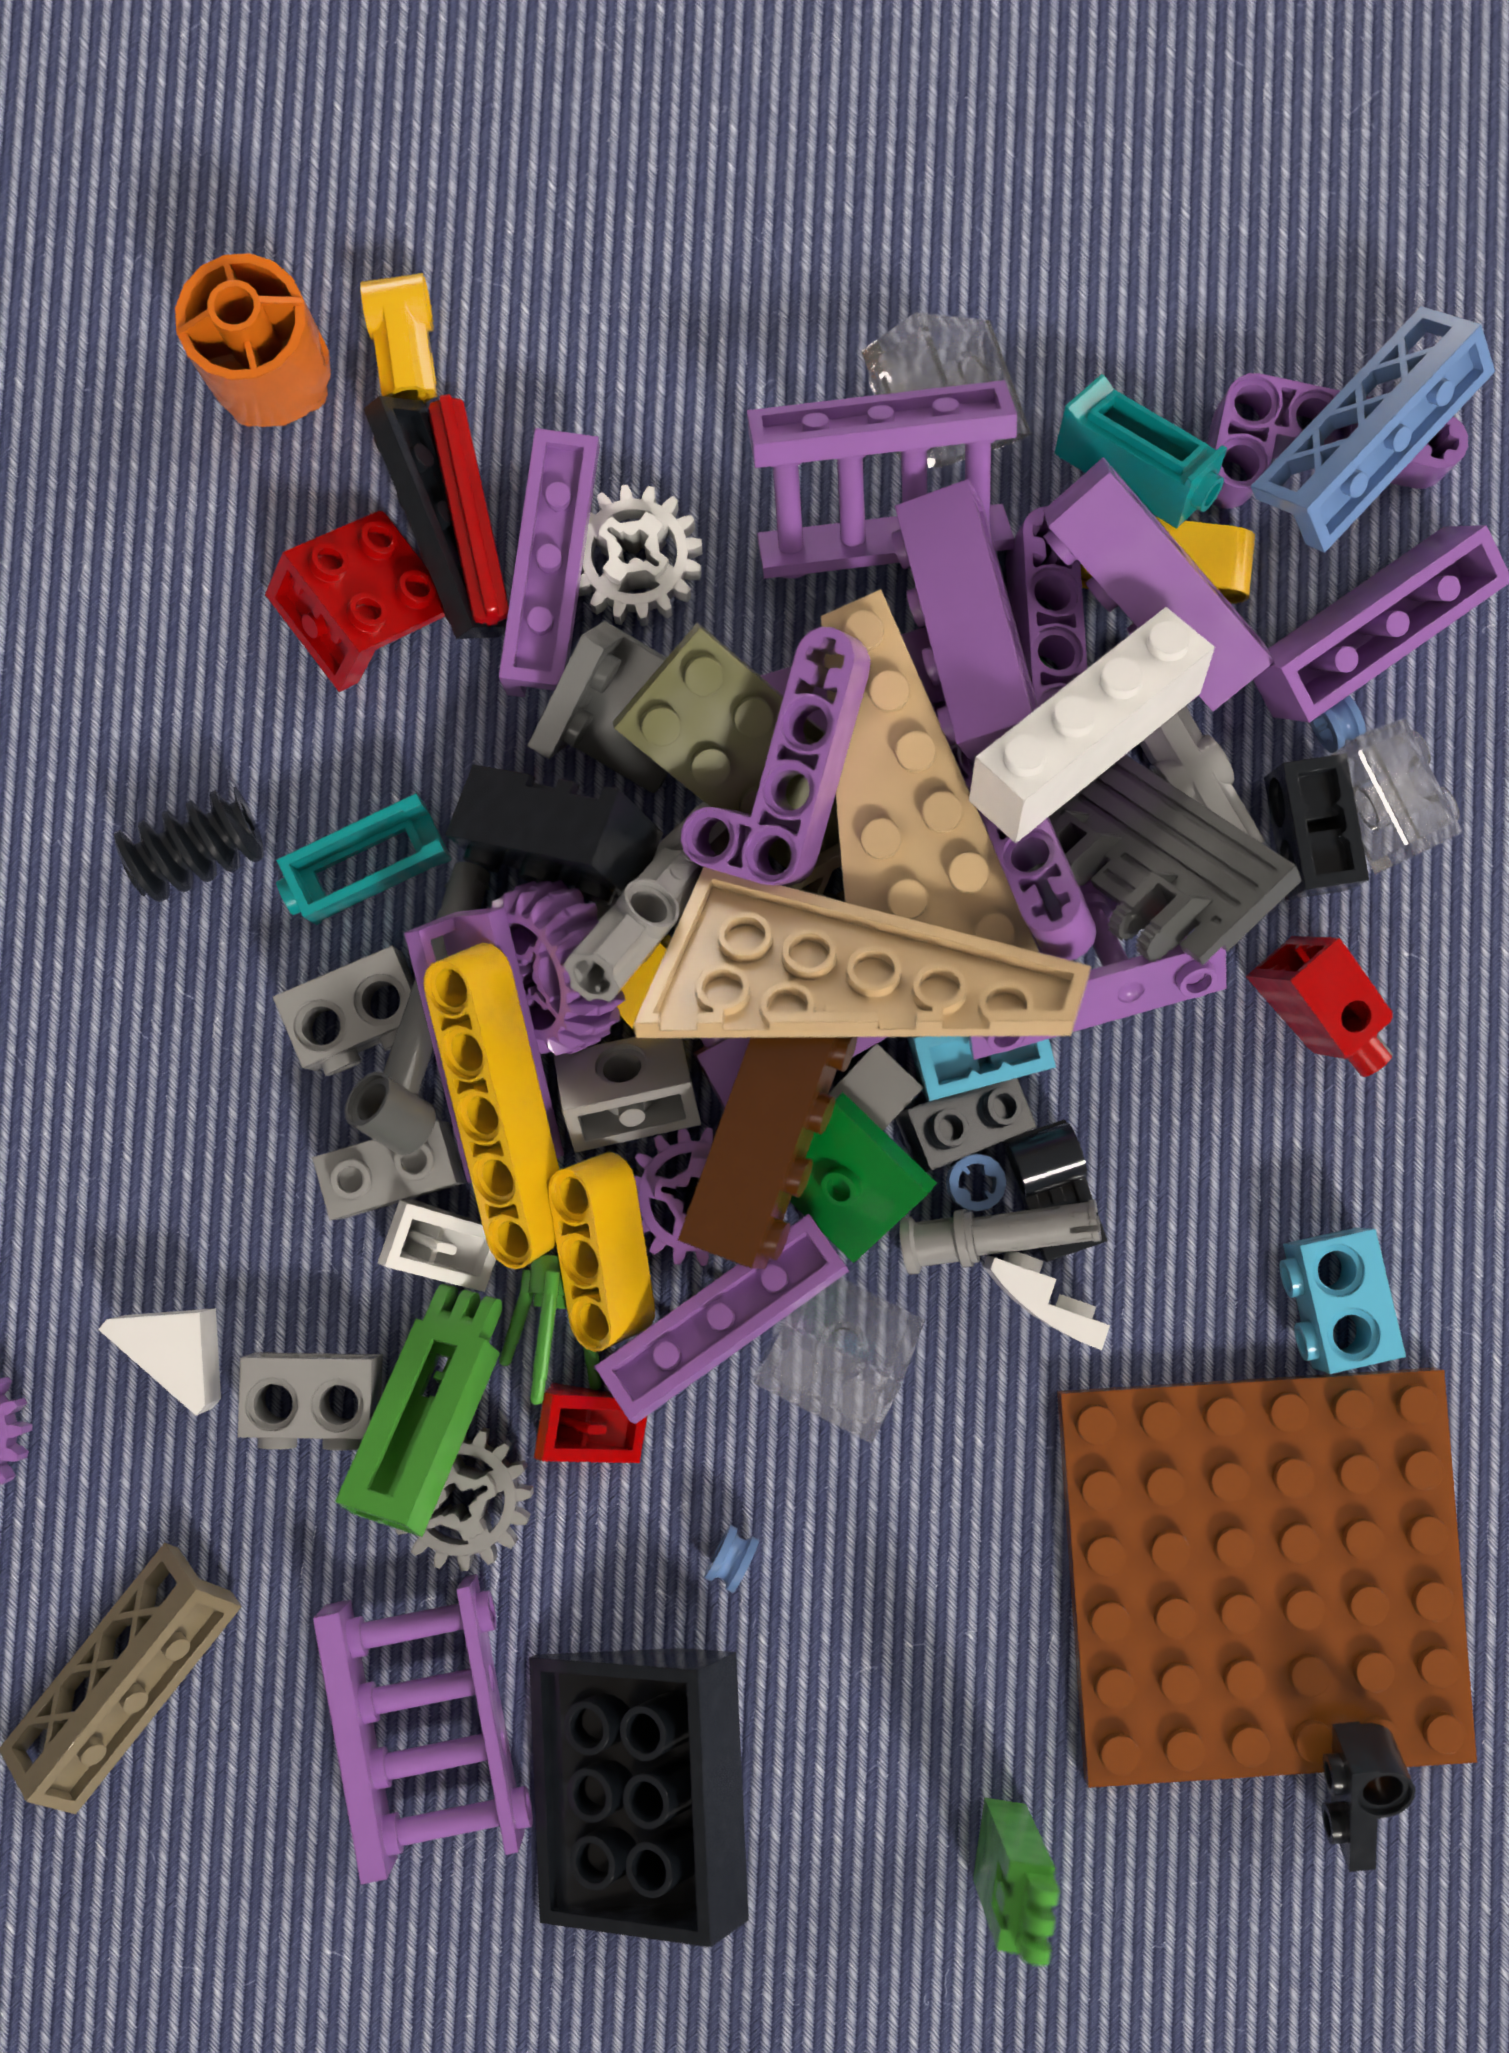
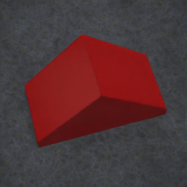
[534,1383,648,1463]

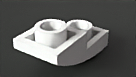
[983,1251,1110,1350]

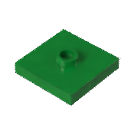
[790,1092,937,1263]

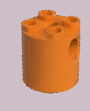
[175,253,331,427]

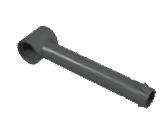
[345,862,491,1155]

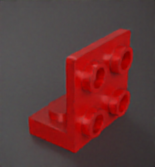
[265,511,445,692]

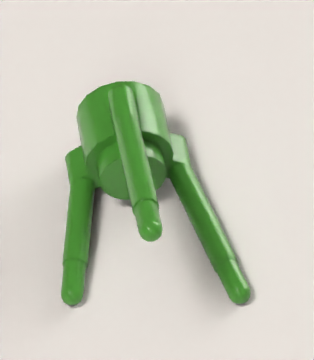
[499,1255,602,1405]

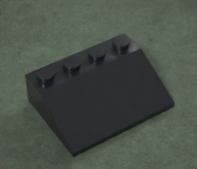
[529,1648,749,1948]

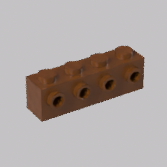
[677,1037,857,1269]

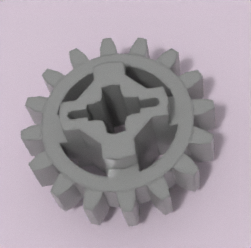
[395,1427,534,1571]

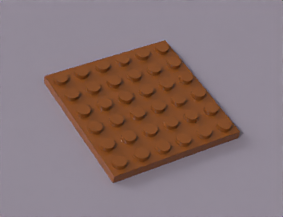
[1057,1367,1477,1788]

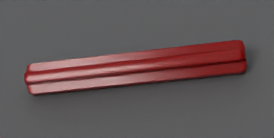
[428,394,509,626]

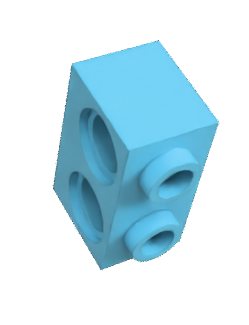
[907,1036,1056,1101]
[1280,1227,1406,1374]

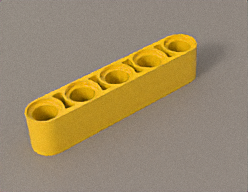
[423,943,560,1269]

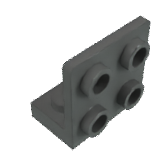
[527,621,668,793]

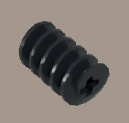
[114,786,264,902]

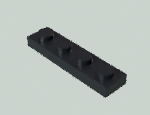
[363,396,507,639]

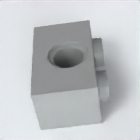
[554,1036,701,1153]

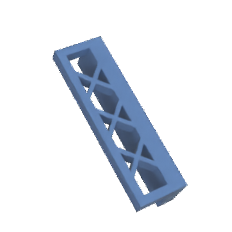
[1250,306,1495,553]

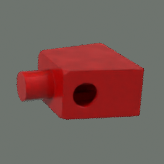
[1246,936,1393,1077]

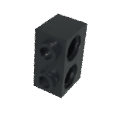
[1264,753,1370,900]

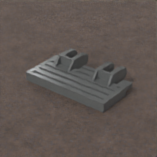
[1028,755,1301,965]

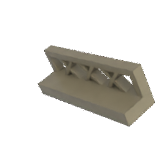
[0,1543,242,1814]

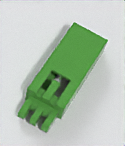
[335,1283,502,1537]
[973,1797,1060,1966]

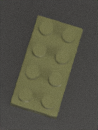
[612,622,840,886]

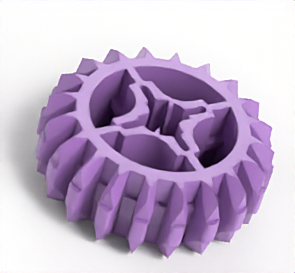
[492,880,625,1056]

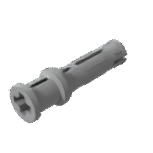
[900,1199,1101,1275]

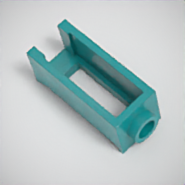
[1054,374,1227,528]
[276,793,452,925]

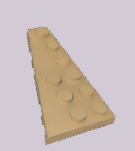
[821,589,1039,952]
[634,867,1091,1038]

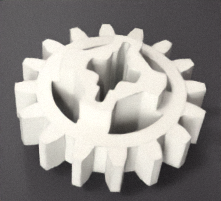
[578,485,703,626]

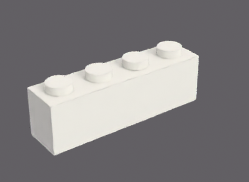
[969,607,1215,843]

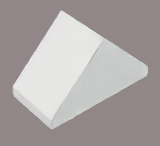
[377,1199,496,1292]
[98,1308,221,1416]

